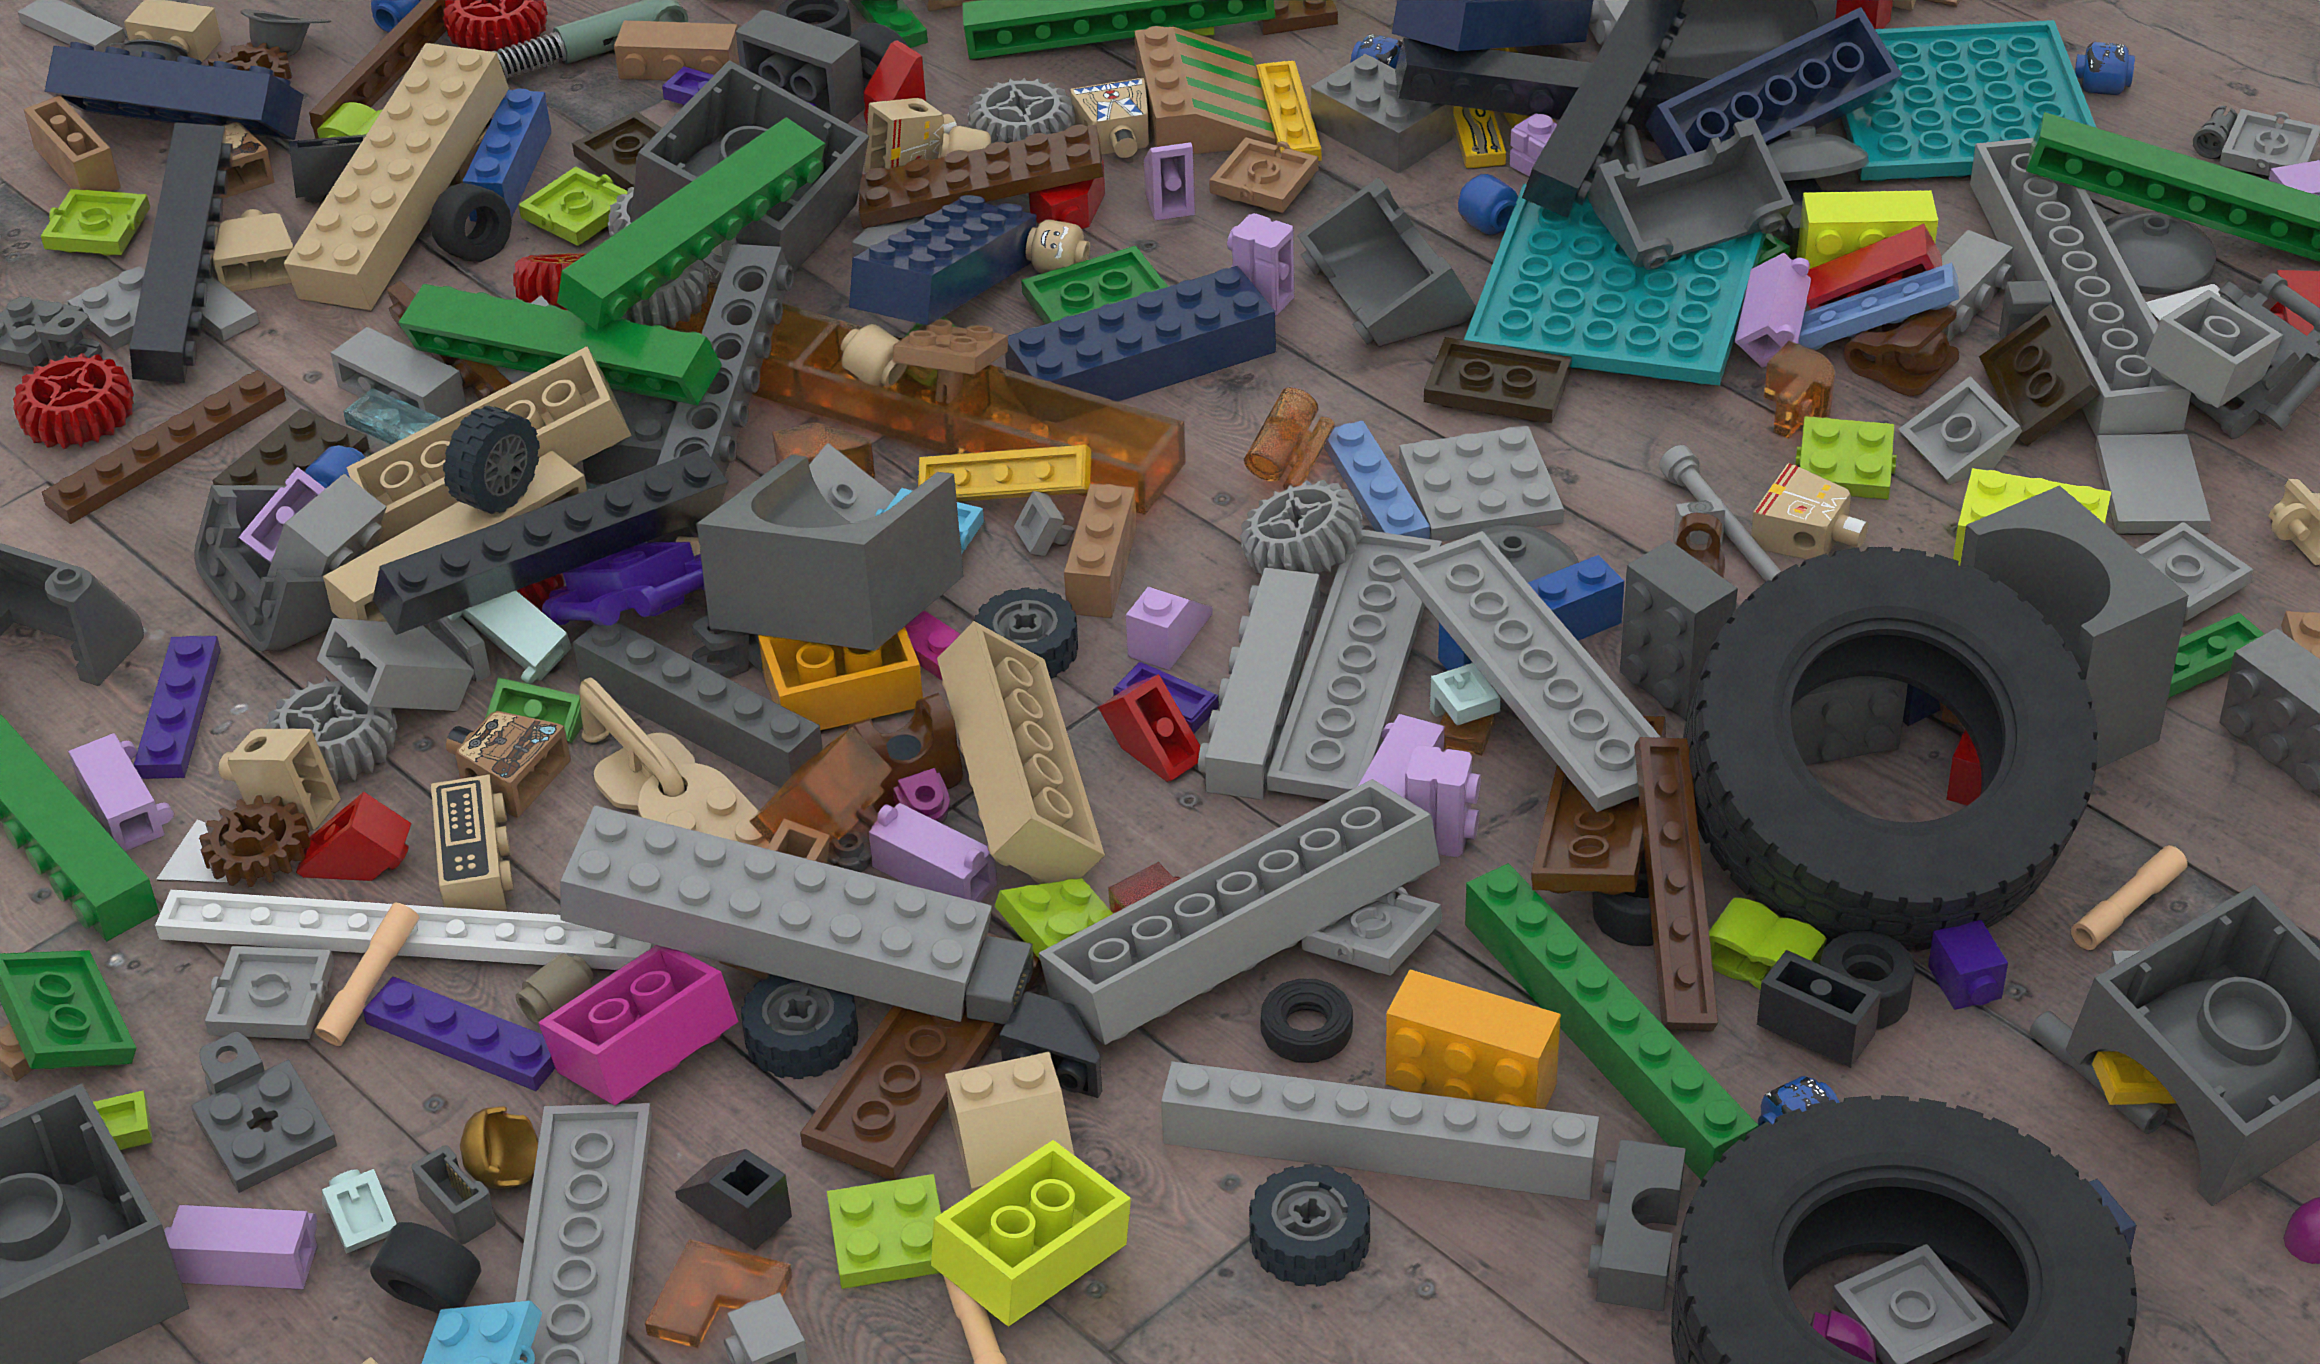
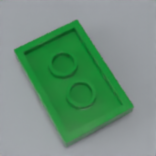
[1021,245,1168,324]
[0,950,137,1069]

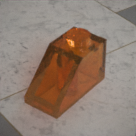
[772,422,875,478]

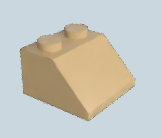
[945,1052,1075,1193]

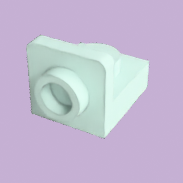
[1430,663,1501,725]
[322,1169,397,1254]

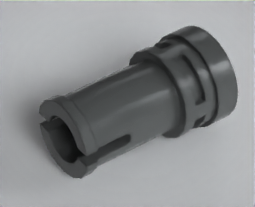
[2193,106,2238,158]

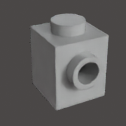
[724,1292,809,1364]

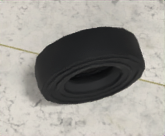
[1260,978,1353,1063]

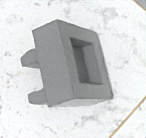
[1014,491,1074,556]

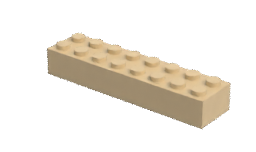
[283,43,509,311]

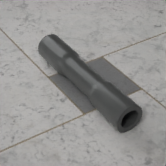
[2030,1011,2168,1134]

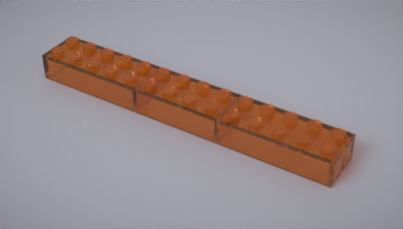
[664,281,1186,515]

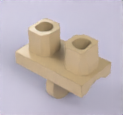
[2268,479,2320,565]

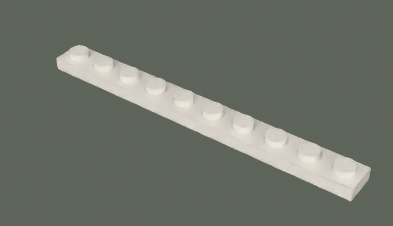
[155,890,655,970]

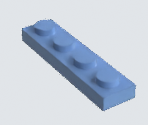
[1792,263,1959,354]
[1322,421,1430,539]

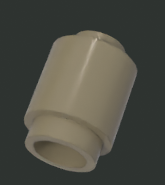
[515,953,594,1027]

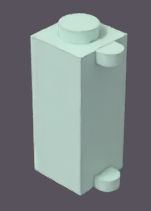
[446,591,572,685]

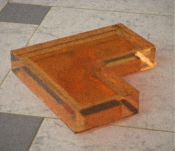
[645,1239,792,1348]

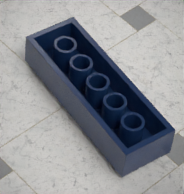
[1392,0,1594,51]
[1645,7,1902,161]
[45,42,304,140]
[849,195,1037,325]
[1005,266,1276,426]

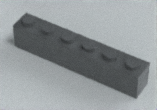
[573,622,825,795]

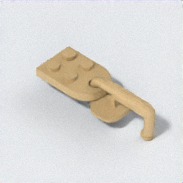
[579,678,777,848]

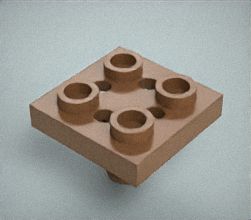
[893,319,1008,403]

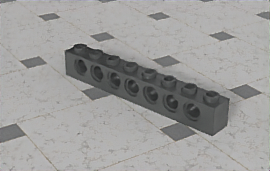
[646,244,794,543]

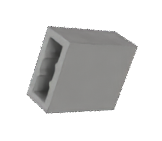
[317,618,474,711]

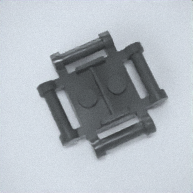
[2189,273,2320,439]

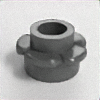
[828,830,872,872]

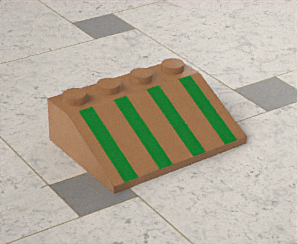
[1134,26,1276,154]

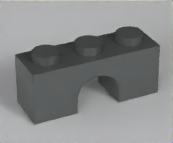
[1588,1139,1686,1312]

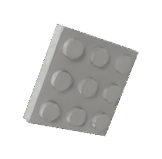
[1399,426,1564,541]

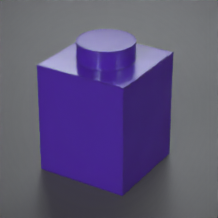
[1928,920,2008,1010]

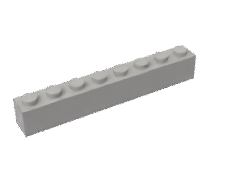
[1161,1061,1599,1200]

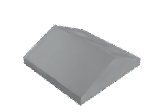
[1898,376,2022,485]

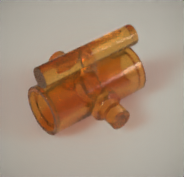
[1244,387,1335,490]

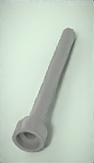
[1659,445,1782,581]

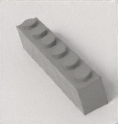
[1198,568,1320,800]

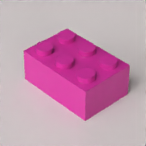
[538,945,739,1106]

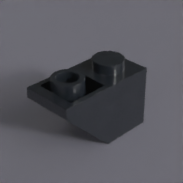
[1000,991,1102,1098]
[675,1149,792,1250]

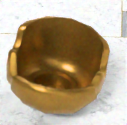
[459,1106,539,1189]

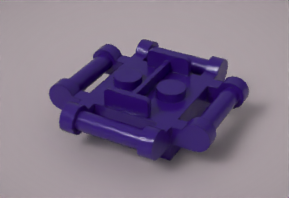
[542,542,705,626]

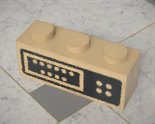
[431,774,514,911]

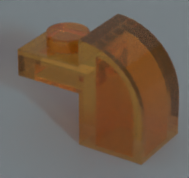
[1764,341,1835,439]

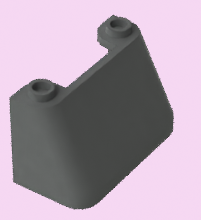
[1588,118,1794,270]
[1297,177,1476,347]
[194,485,340,651]
[0,543,144,686]

